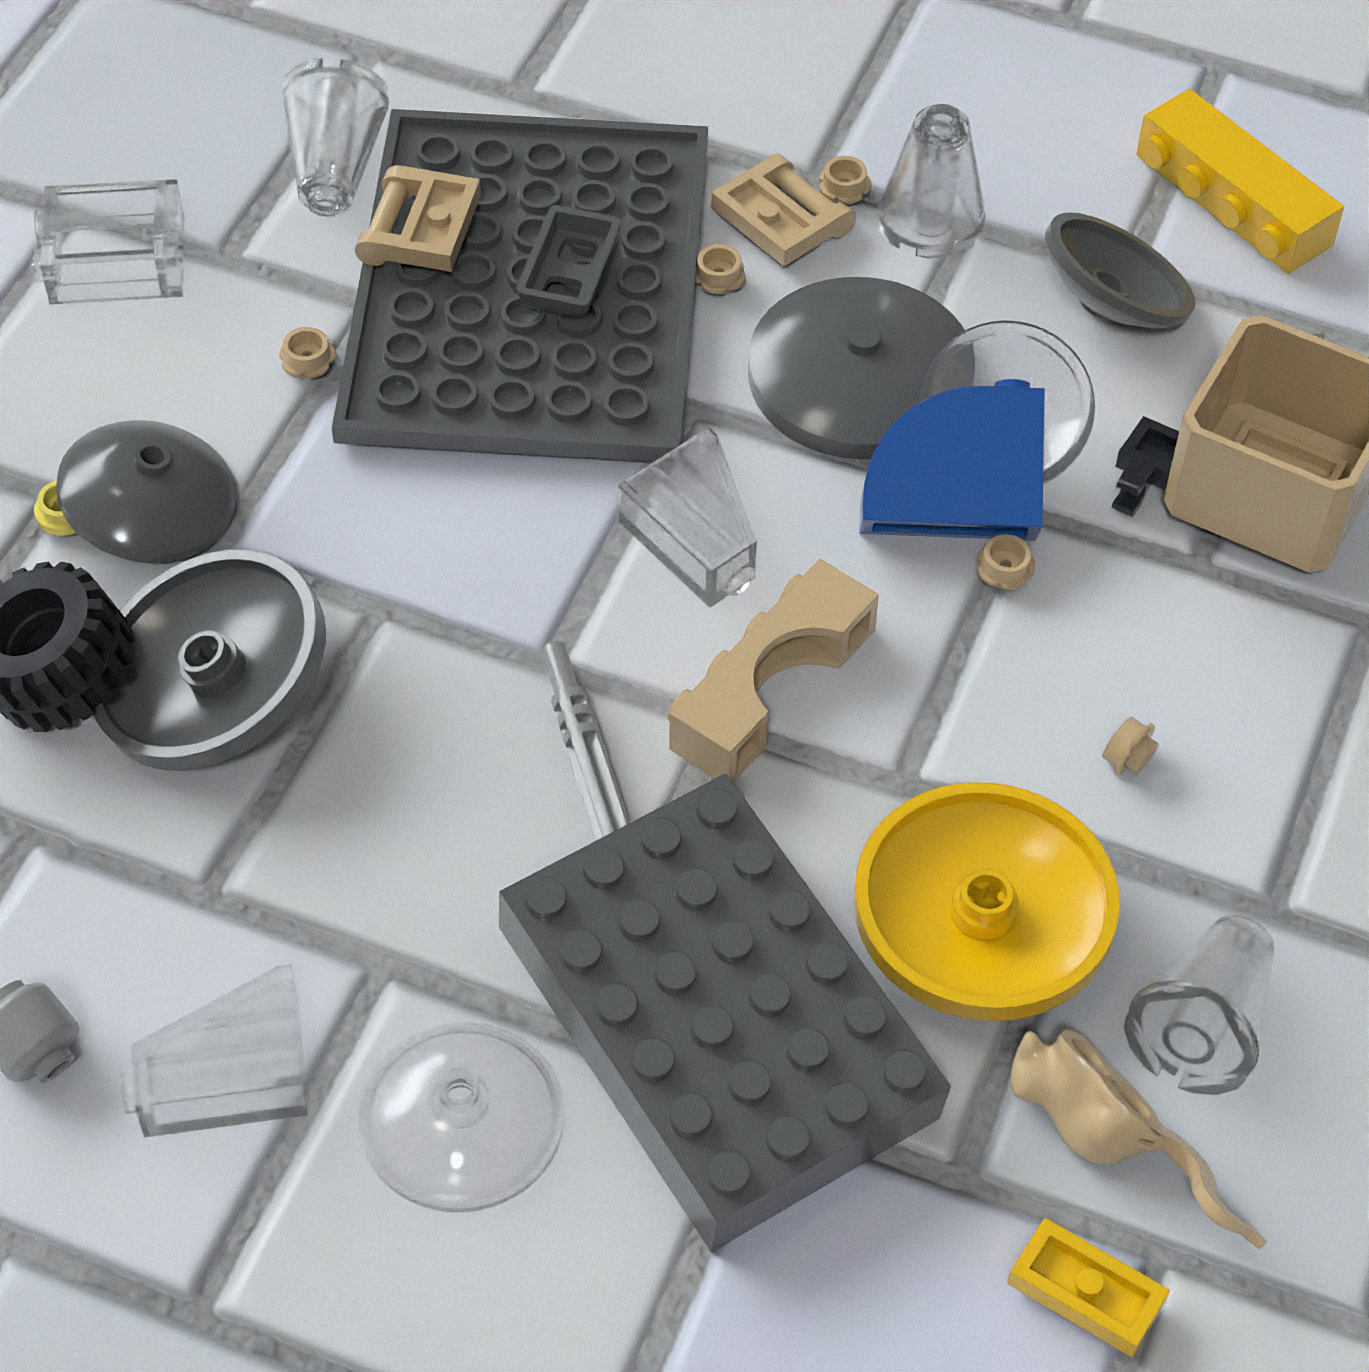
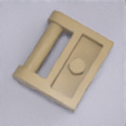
[711,153,856,267]
[354,165,481,272]

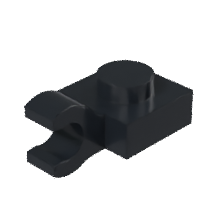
[1111,416,1179,517]

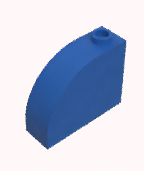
[859,379,1045,541]

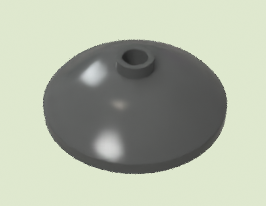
[1045,212,1195,328]
[56,420,236,563]

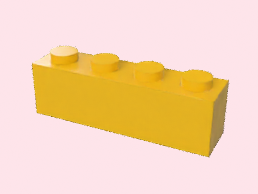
[1136,88,1345,274]

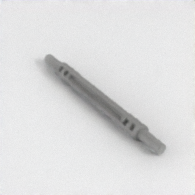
[541,641,630,840]

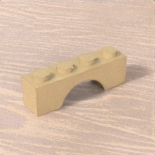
[667,559,879,782]

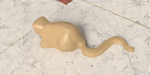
[1010,1030,1267,1249]

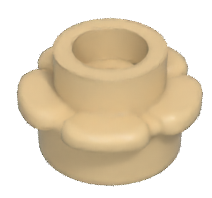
[819,156,872,205]
[695,244,745,295]
[279,327,336,379]
[977,534,1036,590]
[1102,716,1159,775]

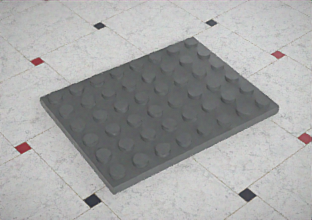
[332,109,709,464]

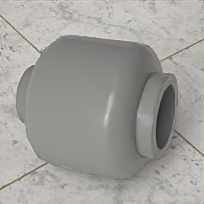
[0,980,79,1083]

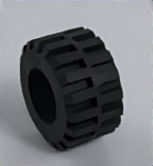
[0,561,135,732]

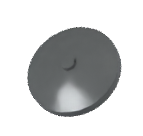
[748,277,975,459]
[93,549,326,771]

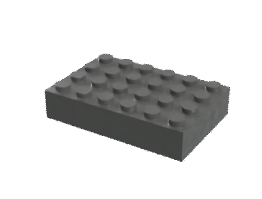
[499,773,951,1253]

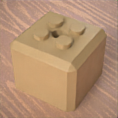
[1163,315,1369,573]

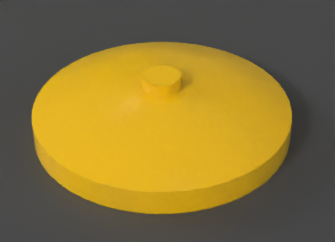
[854,782,1120,1021]

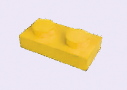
[1007,1217,1170,1358]

